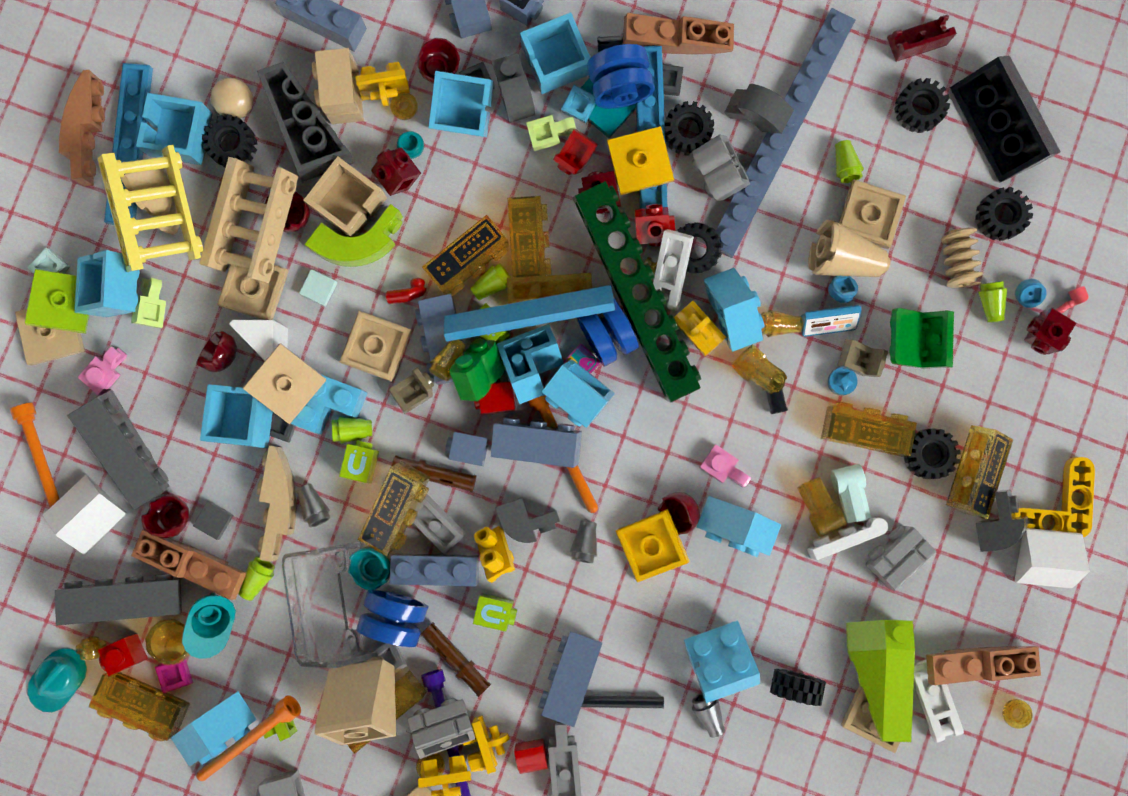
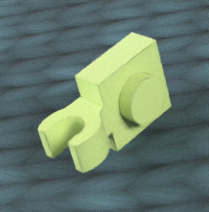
[526,115,576,151]
[131,278,166,328]

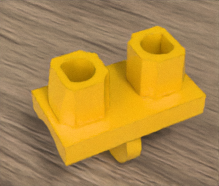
[355,62,410,107]
[674,301,727,357]
[474,526,515,583]
[463,715,510,774]
[418,755,471,796]

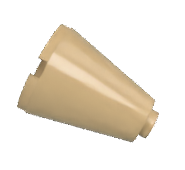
[808,220,891,277]

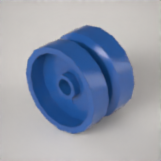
[587,44,655,109]
[576,299,639,367]
[356,589,429,647]

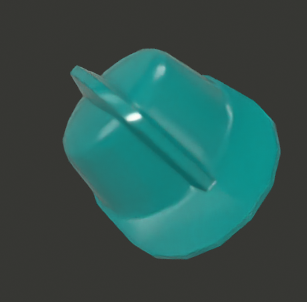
[182,592,236,659]
[28,648,87,713]

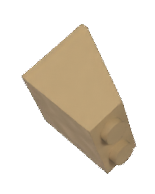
[315,657,396,745]

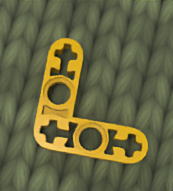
[1015,457,1095,538]

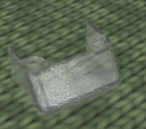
[282,542,378,668]

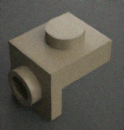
[837,339,888,377]
[389,368,434,414]

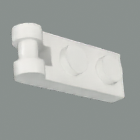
[653,229,694,312]
[807,517,888,560]
[914,660,964,743]

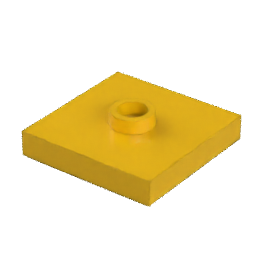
[607,126,674,195]
[615,509,690,583]

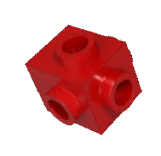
[635,204,675,246]

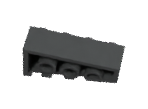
[257,62,353,182]
[67,390,170,510]
[55,574,182,626]

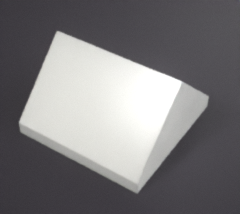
[229,320,288,361]
[43,475,127,554]
[1014,528,1090,588]

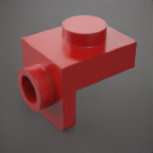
[553,129,598,175]

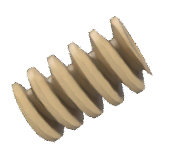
[941,228,983,288]

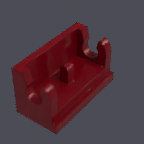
[887,15,957,62]

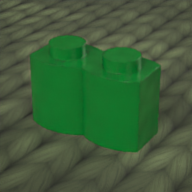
[450,338,505,401]

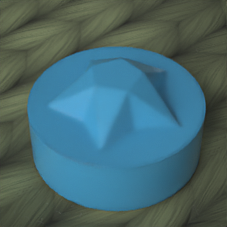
[828,276,858,303]
[1015,279,1047,308]
[828,367,858,396]

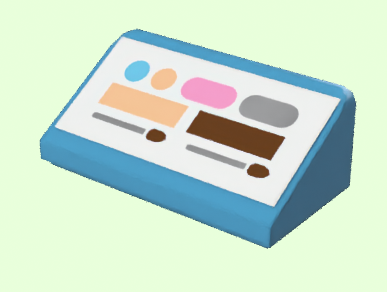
[800,305,861,337]

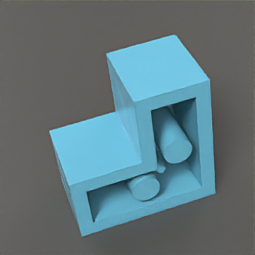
[703,268,765,352]
[497,324,564,404]
[290,375,368,434]
[696,496,782,557]
[171,691,257,767]

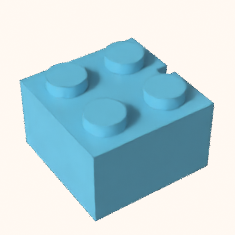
[520,12,590,94]
[428,71,494,137]
[136,93,212,165]
[74,250,140,318]
[542,359,615,428]
[200,384,273,448]
[684,620,760,703]

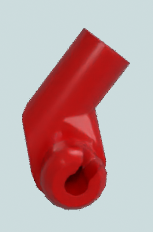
[386,278,427,304]

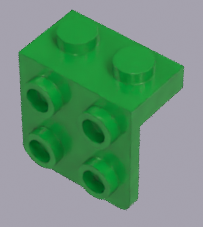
[889,308,954,369]

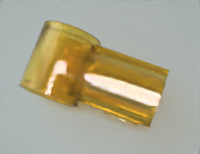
[731,345,787,394]
[797,477,847,537]

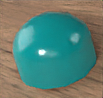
[348,547,391,590]

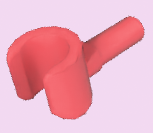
[1055,286,1089,313]

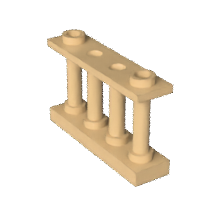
[199,157,298,283]

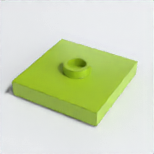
[25,269,89,334]

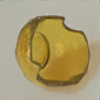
[145,619,190,666]

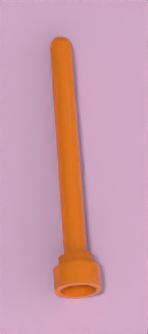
[528,395,598,513]
[10,402,60,508]
[196,695,301,781]

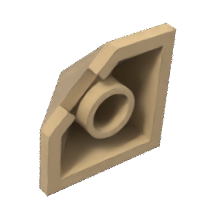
[121,168,187,235]

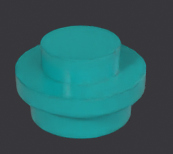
[397,131,424,159]

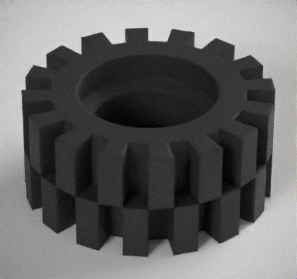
[894,78,950,133]
[665,101,714,156]
[202,115,258,168]
[975,187,1033,241]
[677,222,723,273]
[903,428,961,479]
[770,669,826,706]

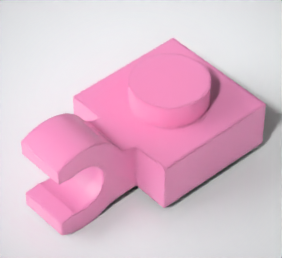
[78,347,127,395]
[699,444,751,487]

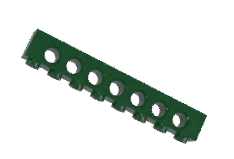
[572,181,701,403]

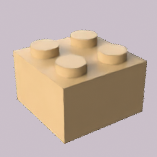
[312,48,364,124]
[304,156,387,237]

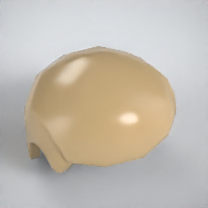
[211,78,253,119]

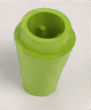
[835,140,864,184]
[470,263,513,301]
[978,281,1007,322]
[332,417,372,444]
[238,557,275,601]

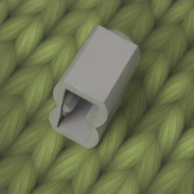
[692,134,750,201]

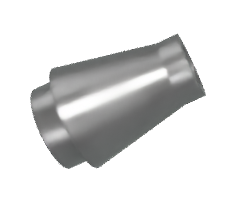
[296,484,330,528]
[570,521,597,563]
[692,693,725,738]

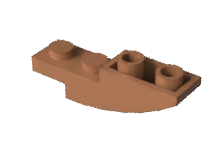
[623,13,734,55]
[59,70,105,186]
[131,530,246,600]
[926,646,1041,685]

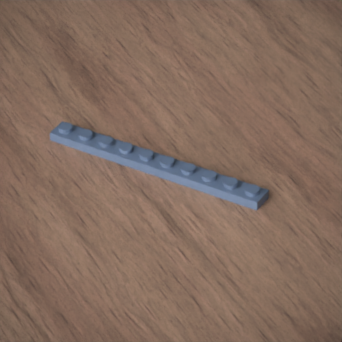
[715,8,856,258]

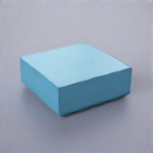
[561,85,596,124]

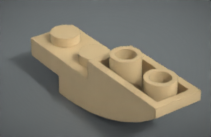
[257,446,296,562]

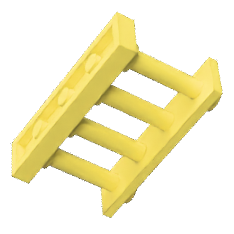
[97,145,203,272]

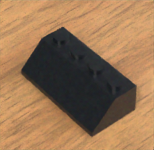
[950,56,1061,183]

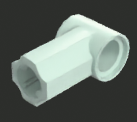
[830,464,871,523]

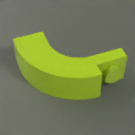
[304,204,403,267]

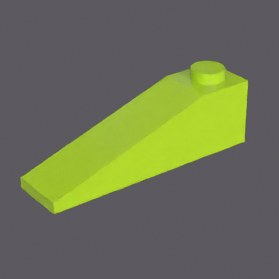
[846,620,915,742]

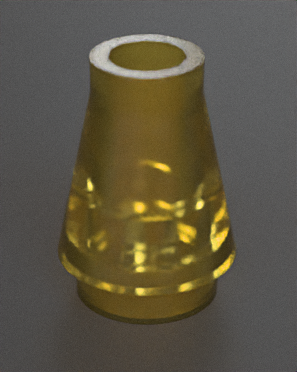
[761,310,803,337]
[429,340,466,382]

